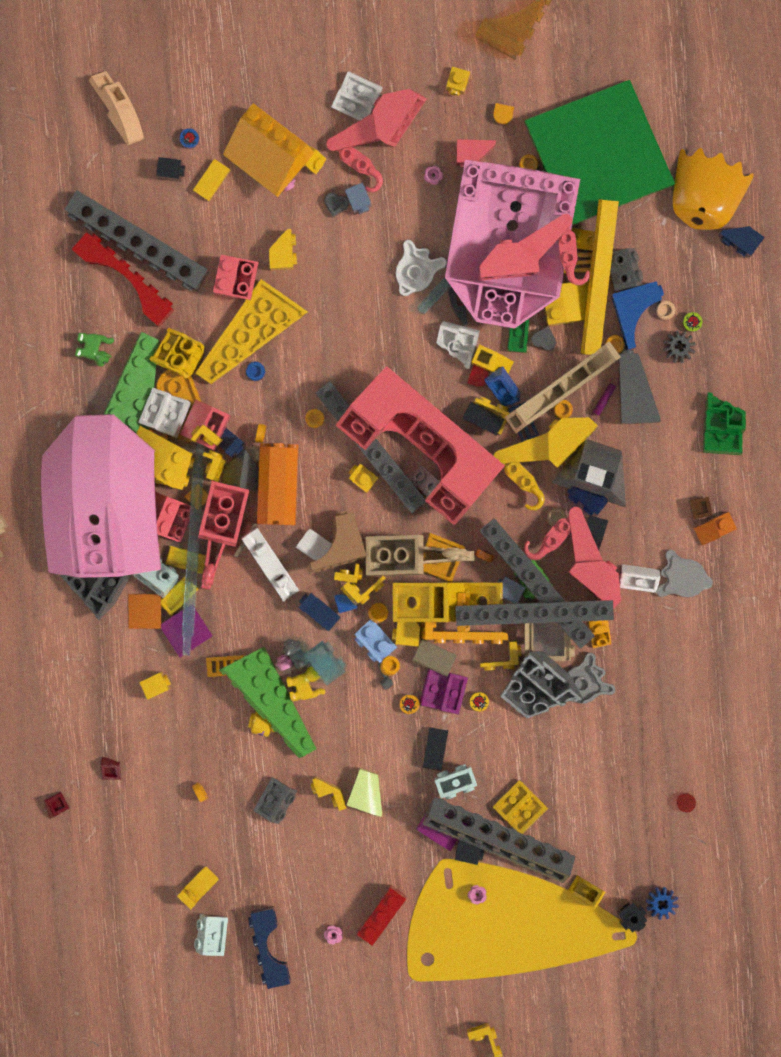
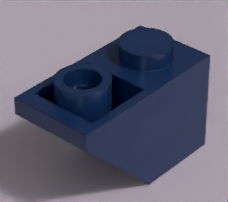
[718,226,765,258]

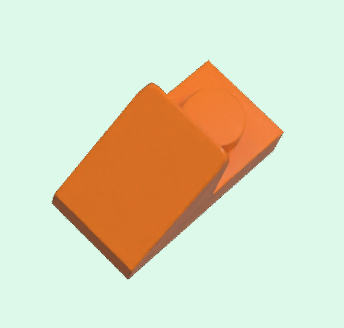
[693,512,737,546]

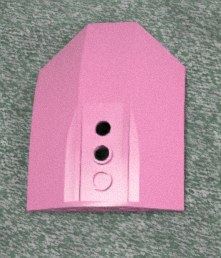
[445,159,580,328]
[41,414,161,578]

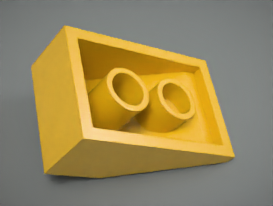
[544,281,589,327]
[136,426,192,488]

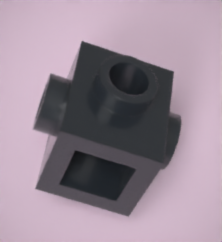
[617,900,647,933]

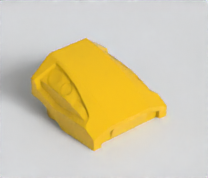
[150,328,204,378]

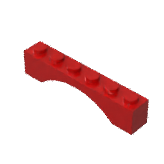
[72,232,174,327]

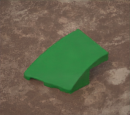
[703,392,746,455]

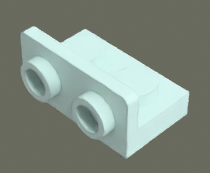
[194,914,228,956]

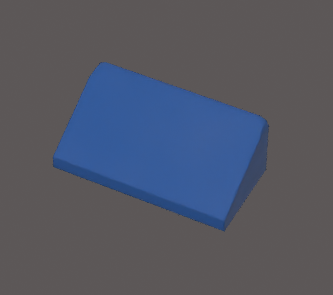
[485,366,521,406]

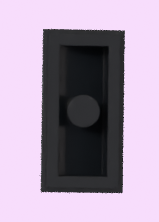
[462,402,505,436]

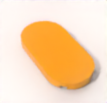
[156,369,202,442]

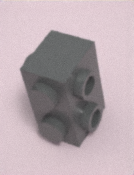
[610,248,643,291]

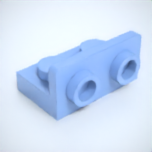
[354,620,397,663]

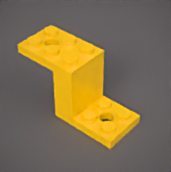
[393,582,503,622]

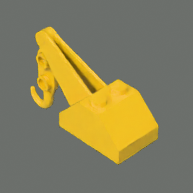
[494,417,598,511]

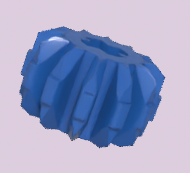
[646,887,679,920]

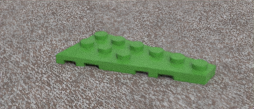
[103,332,159,433]
[219,647,316,758]

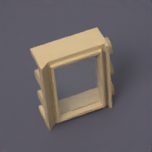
[524,622,575,661]

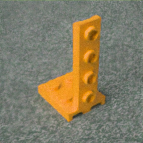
[420,622,508,644]

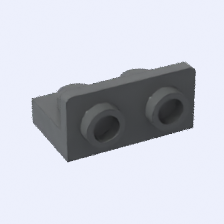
[253,777,297,824]

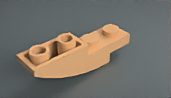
[89,71,144,145]

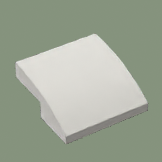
[332,71,383,121]
[138,388,191,438]

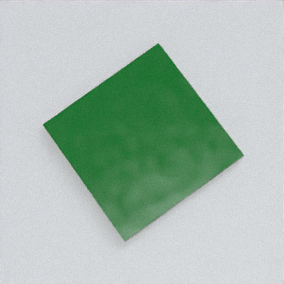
[524,80,675,225]

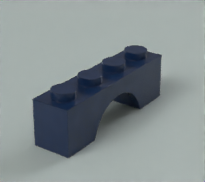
[248,906,291,989]

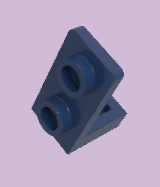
[218,428,244,458]
[298,593,340,631]

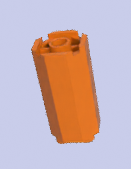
[257,443,299,525]

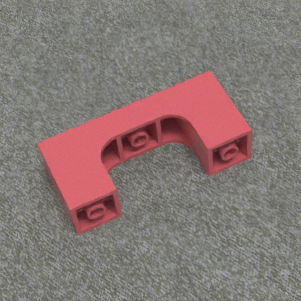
[336,366,505,526]

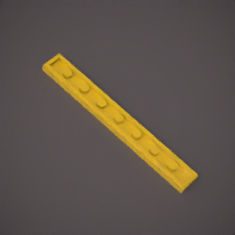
[581,199,619,355]

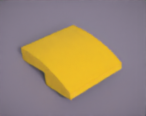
[493,780,549,834]

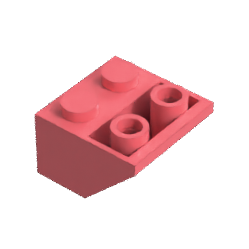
[213,254,259,300]
[180,400,231,451]
[155,492,194,543]

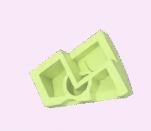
[347,768,382,817]

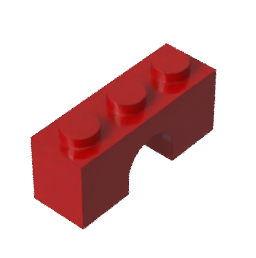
[357,885,407,946]

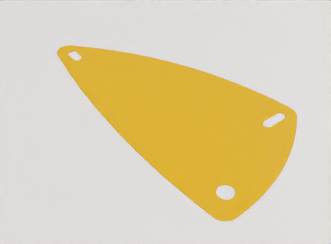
[407,859,637,982]

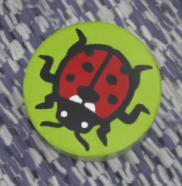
[683,312,703,332]

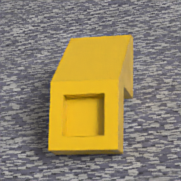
[310,776,347,811]

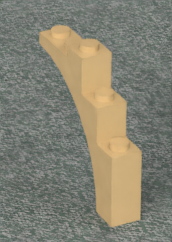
[505,341,621,433]

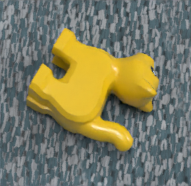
[286,666,326,701]

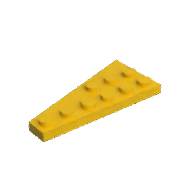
[196,279,308,385]

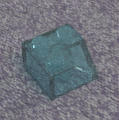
[304,640,347,686]

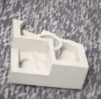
[436,321,480,369]

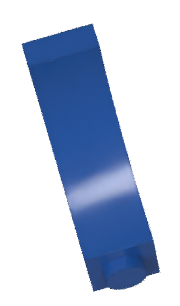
[611,281,664,350]

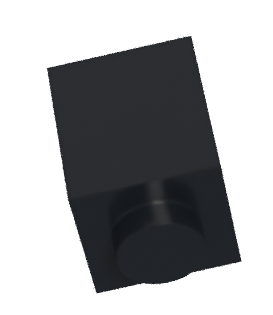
[156,157,186,182]
[455,840,484,865]

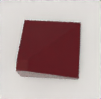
[101,757,121,780]
[44,792,70,819]

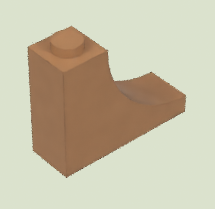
[307,511,367,574]

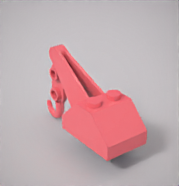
[327,89,427,192]
[478,214,590,285]
[198,481,249,590]
[523,507,621,610]

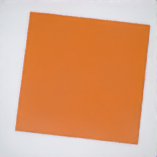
[128,594,161,629]

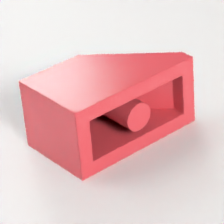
[456,139,496,169]

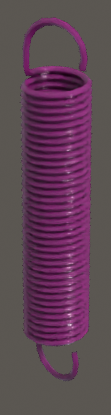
[590,377,619,421]

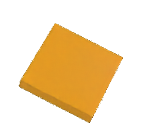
[423,533,465,582]

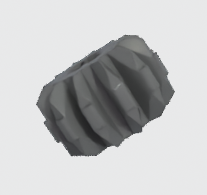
[663,331,696,363]

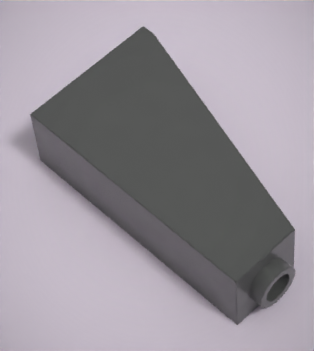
[618,350,661,424]

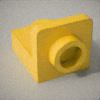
[446,66,470,96]
[191,425,222,446]
[348,464,378,493]
[334,564,363,583]

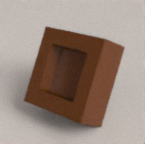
[689,497,713,520]

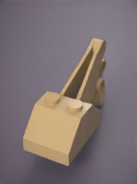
[366,535,474,576]

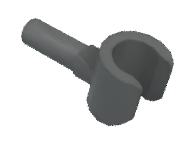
[378,662,393,690]

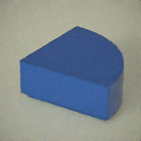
[334,594,358,614]

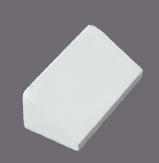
[296,529,331,561]
[619,565,660,593]

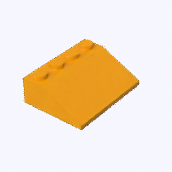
[223,103,314,197]

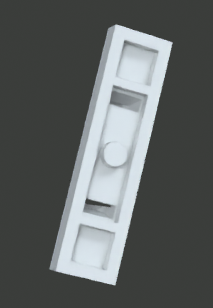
[241,527,299,601]

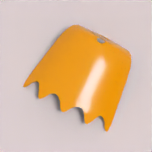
[673,148,754,230]

